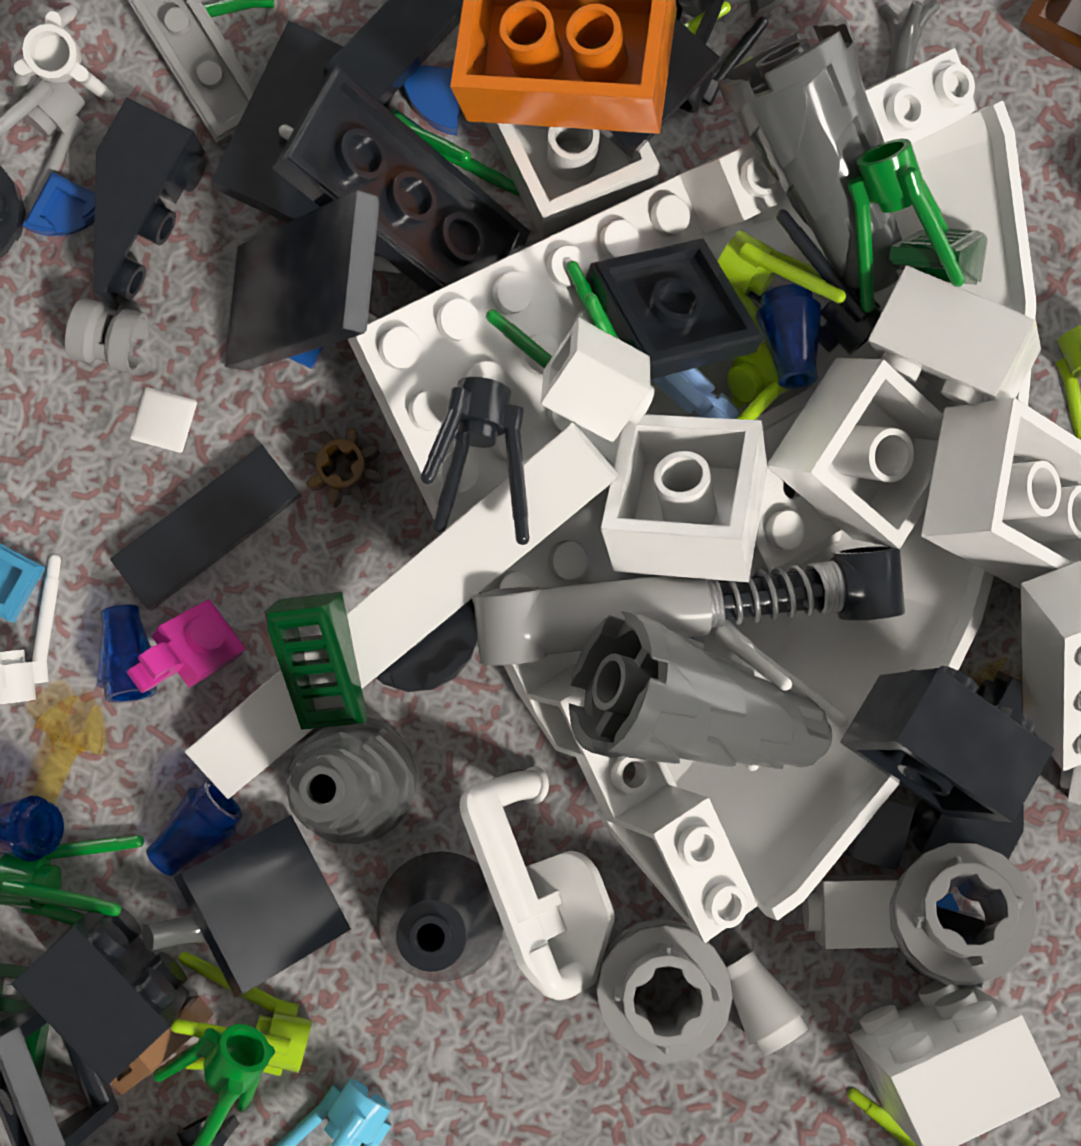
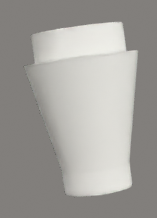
[727,951,808,1056]

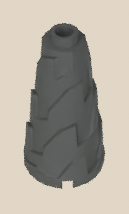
[718,18,902,293]
[569,611,832,769]
[287,716,417,844]

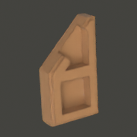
[111,996,214,1095]

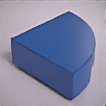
[404,65,461,136]
[22,172,95,236]

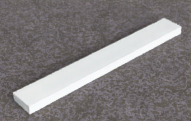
[185,422,619,799]

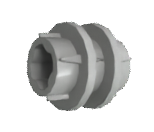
[890,843,1037,985]
[595,918,733,1064]

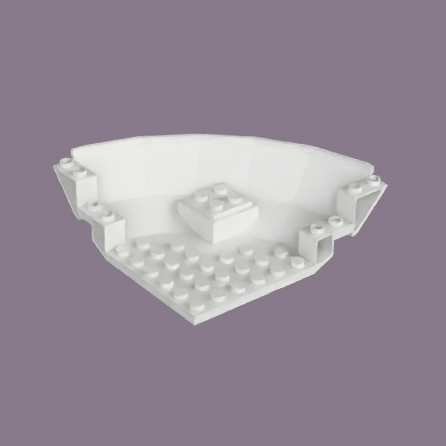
[348,48,1036,943]

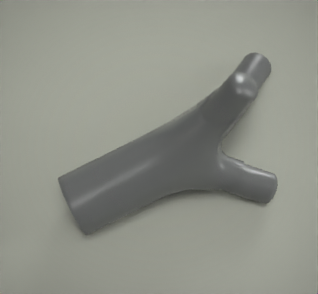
[878,0,940,79]
[142,913,207,951]

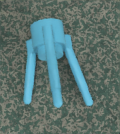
[274,1079,392,1146]

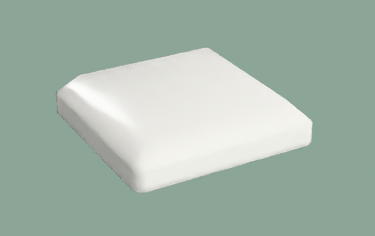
[130,387,197,453]

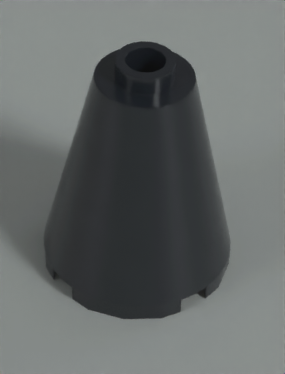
[377,851,504,982]

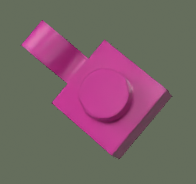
[127,599,246,693]

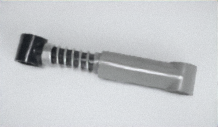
[473,546,905,666]

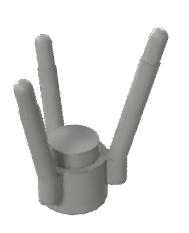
[0,76,86,216]

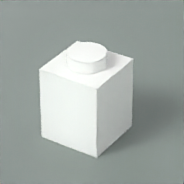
[541,318,654,442]
[802,874,899,949]

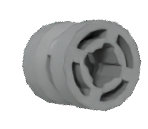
[65,297,149,374]

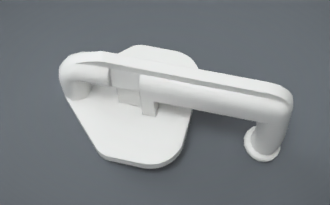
[459,766,615,1000]

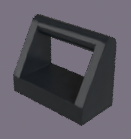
[0,1006,119,1146]

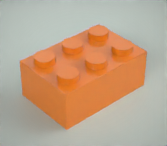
[450,0,677,134]

